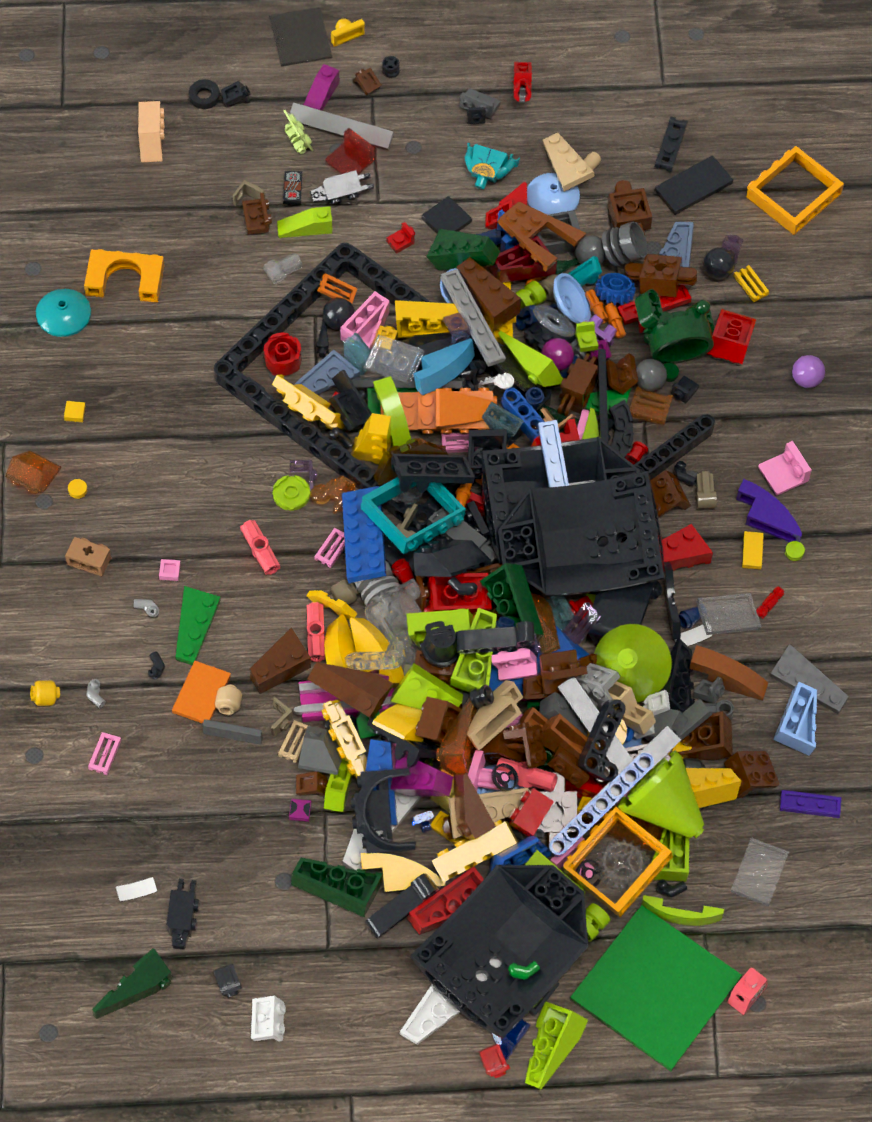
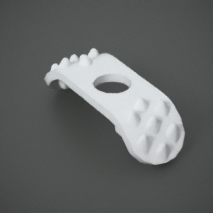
[478,372,514,391]

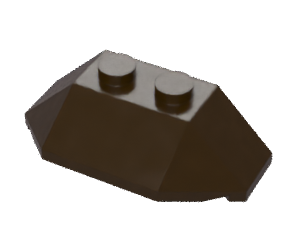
[373,438,448,486]

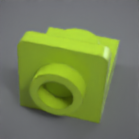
[575,321,598,352]

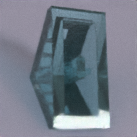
[482,402,524,436]

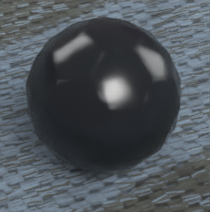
[703,247,736,280]
[323,297,355,330]

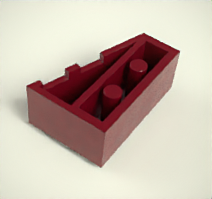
[490,236,557,283]

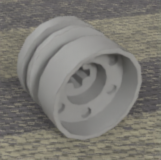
[353,561,402,610]

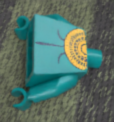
[465,143,520,190]

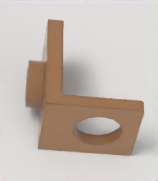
[541,408,576,430]

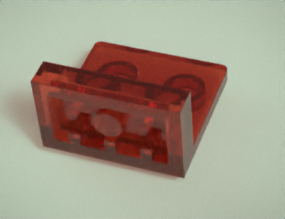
[325,128,375,175]

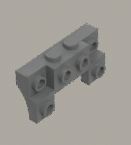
[427,507,498,568]

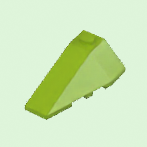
[498,331,563,387]
[525,1001,588,1089]

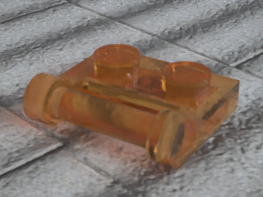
[630,387,673,425]

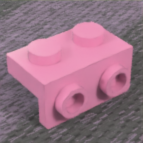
[492,648,538,681]

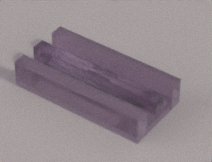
[563,602,602,644]

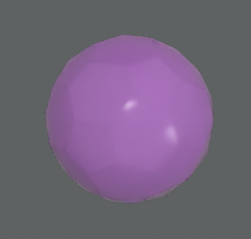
[792,355,825,388]

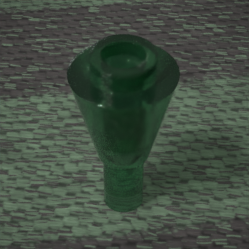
[555,258,579,275]

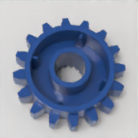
[595,273,636,305]

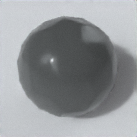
[575,235,606,265]
[636,359,667,392]

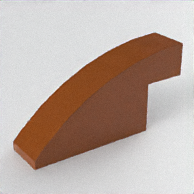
[690,645,768,701]
[516,707,599,767]

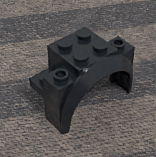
[351,767,417,854]

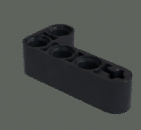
[456,621,535,654]
[578,699,626,781]
[365,873,440,938]

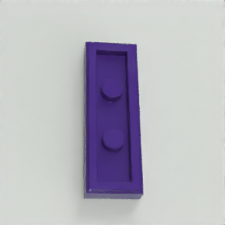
[780,790,841,818]

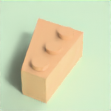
[138,101,165,162]

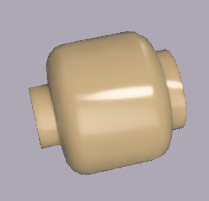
[215,685,242,715]

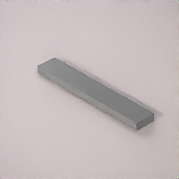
[290,103,394,149]
[440,269,506,366]

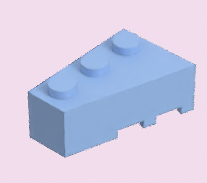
[773,682,817,756]

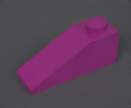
[304,64,340,111]

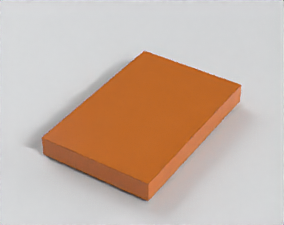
[172,661,231,724]

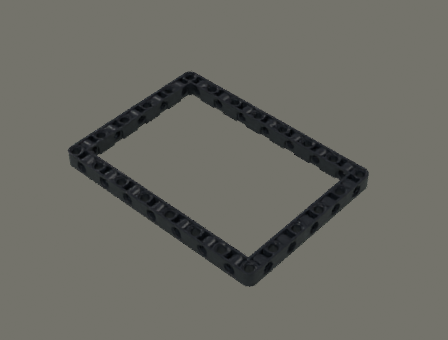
[214,243,552,530]

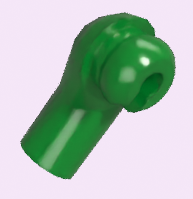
[508,961,540,980]

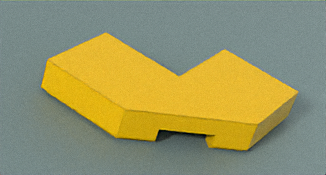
[306,590,357,619]

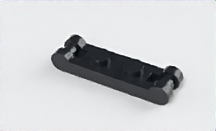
[654,116,688,172]

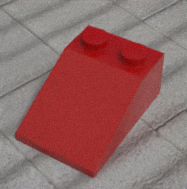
[707,309,756,364]
[427,573,492,614]

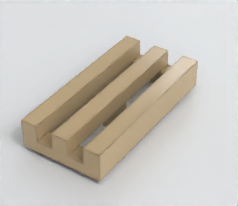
[278,720,308,763]

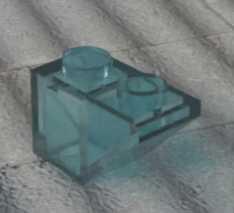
[343,332,373,376]

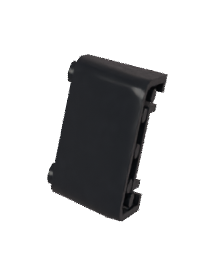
[587,581,662,647]

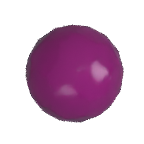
[541,338,574,371]

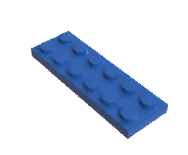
[342,486,387,583]

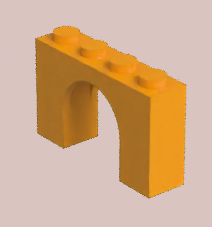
[84,249,164,303]

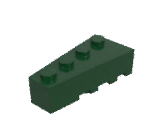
[426,229,500,270]
[480,563,544,641]
[291,857,383,917]

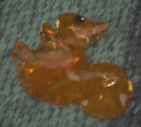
[310,476,356,514]

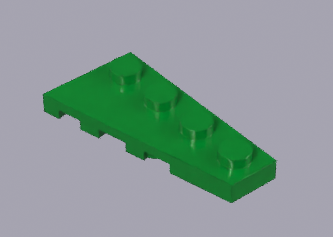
[176,586,221,665]

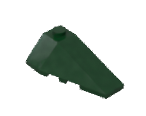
[92,948,172,1019]

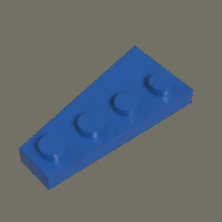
[365,739,398,825]

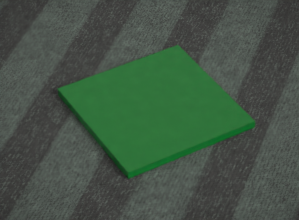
[570,905,742,1071]

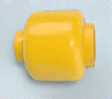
[30,680,60,706]

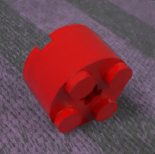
[264,332,302,376]

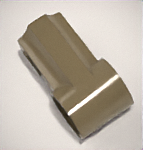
[696,471,717,509]

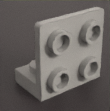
[576,663,620,712]

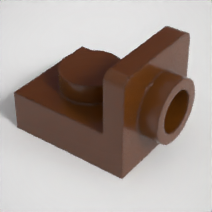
[352,68,382,95]
[296,771,328,796]

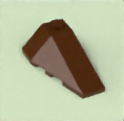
[307,662,394,718]

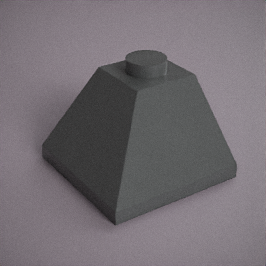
[298,726,342,775]

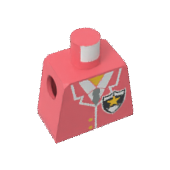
[727,967,768,1015]

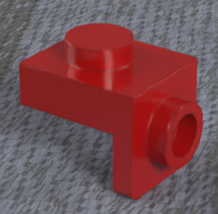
[478,1043,510,1078]

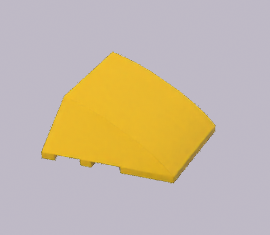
[372,704,423,742]

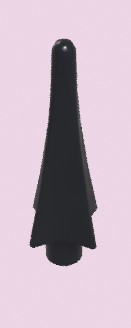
[316,319,329,358]

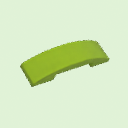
[373,376,411,447]
[642,895,724,926]

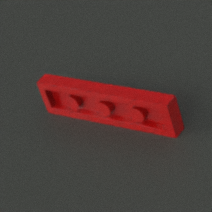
[617,285,692,325]

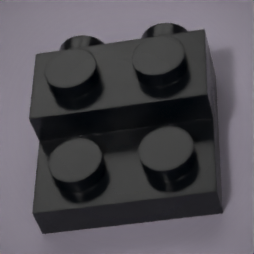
[524,317,576,353]

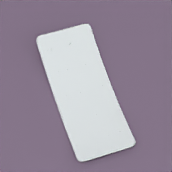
[675,623,712,646]
[116,877,157,901]

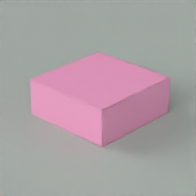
[159,559,181,581]

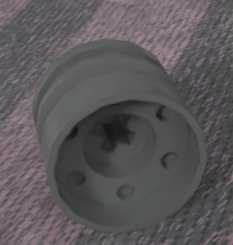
[602,221,647,267]

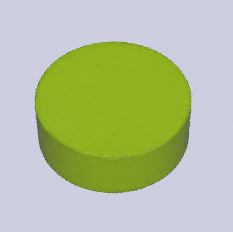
[785,541,805,561]

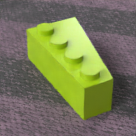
[451,608,497,692]

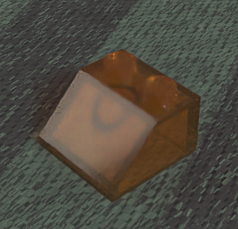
[5,450,61,494]

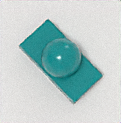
[568,256,602,287]

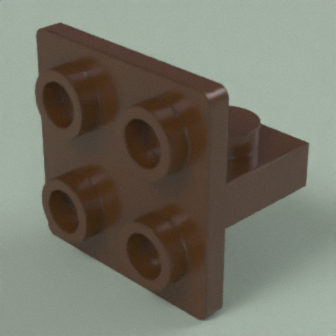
[539,650,588,694]

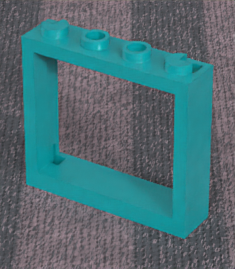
[361,477,466,554]

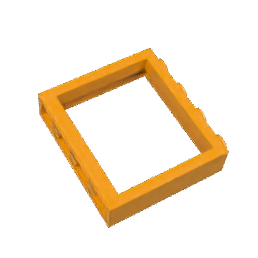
[746,146,844,235]
[563,807,673,917]

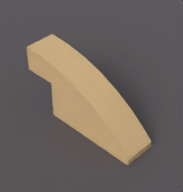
[467,680,523,751]
[608,681,656,735]

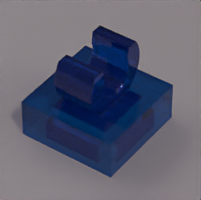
[410,810,434,833]

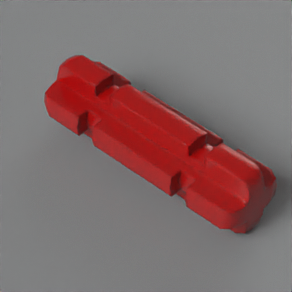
[755,586,785,619]

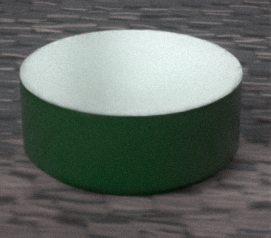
[664,363,679,382]

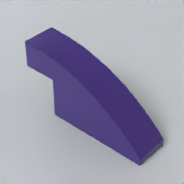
[736,479,802,542]

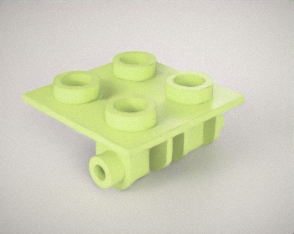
[283,110,313,154]

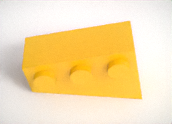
[351,413,391,464]
[686,768,741,808]

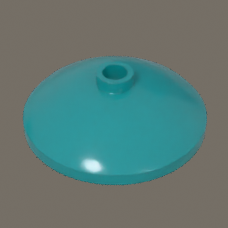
[36,289,91,337]

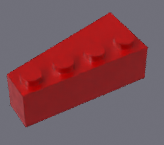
[407,867,484,935]

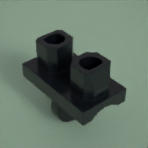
[459,359,487,385]

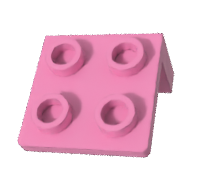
[758,441,812,495]

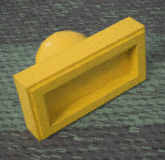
[331,18,365,47]

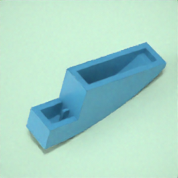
[413,338,475,396]

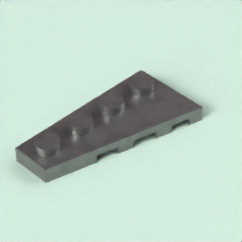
[770,644,849,714]

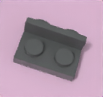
[459,88,501,119]

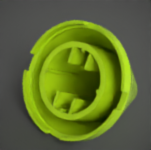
[594,624,672,703]
[617,750,704,838]

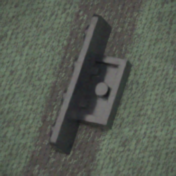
[329,370,372,431]

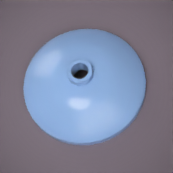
[527,173,580,215]
[553,273,591,324]

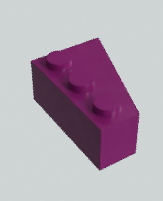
[390,754,453,796]

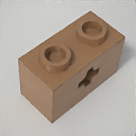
[65,537,111,577]

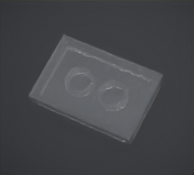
[363,334,425,385]
[696,593,762,635]
[731,838,789,907]

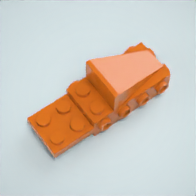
[381,388,497,434]

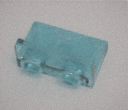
[541,595,576,632]

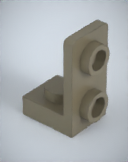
[397,503,419,551]

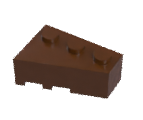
[250,627,311,694]

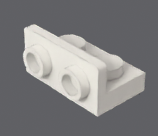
[251,996,286,1042]

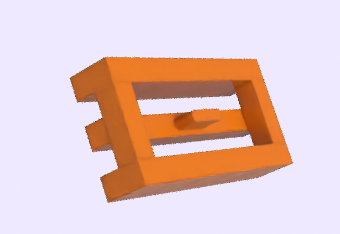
[317,274,358,303]

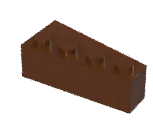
[457,258,521,332]

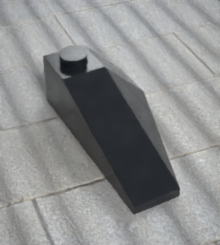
[398,330,478,376]
[661,639,695,713]

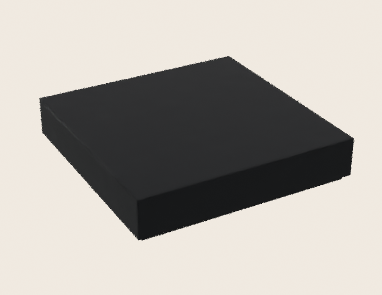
[421,196,472,234]

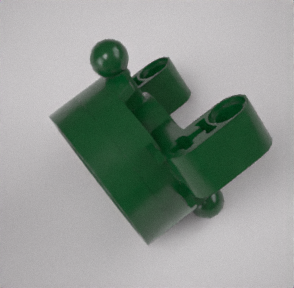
[635,289,714,364]

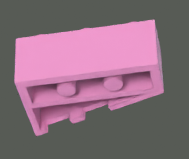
[340,292,389,359]

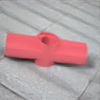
[240,520,280,575]
[307,602,325,662]
[496,757,558,792]

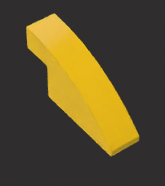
[324,614,359,670]
[350,618,404,688]
[360,853,446,892]

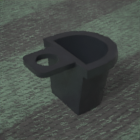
[420,621,460,667]

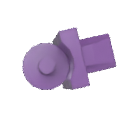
[584,315,617,346]

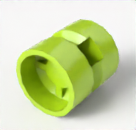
[515,280,547,311]
[585,903,610,942]

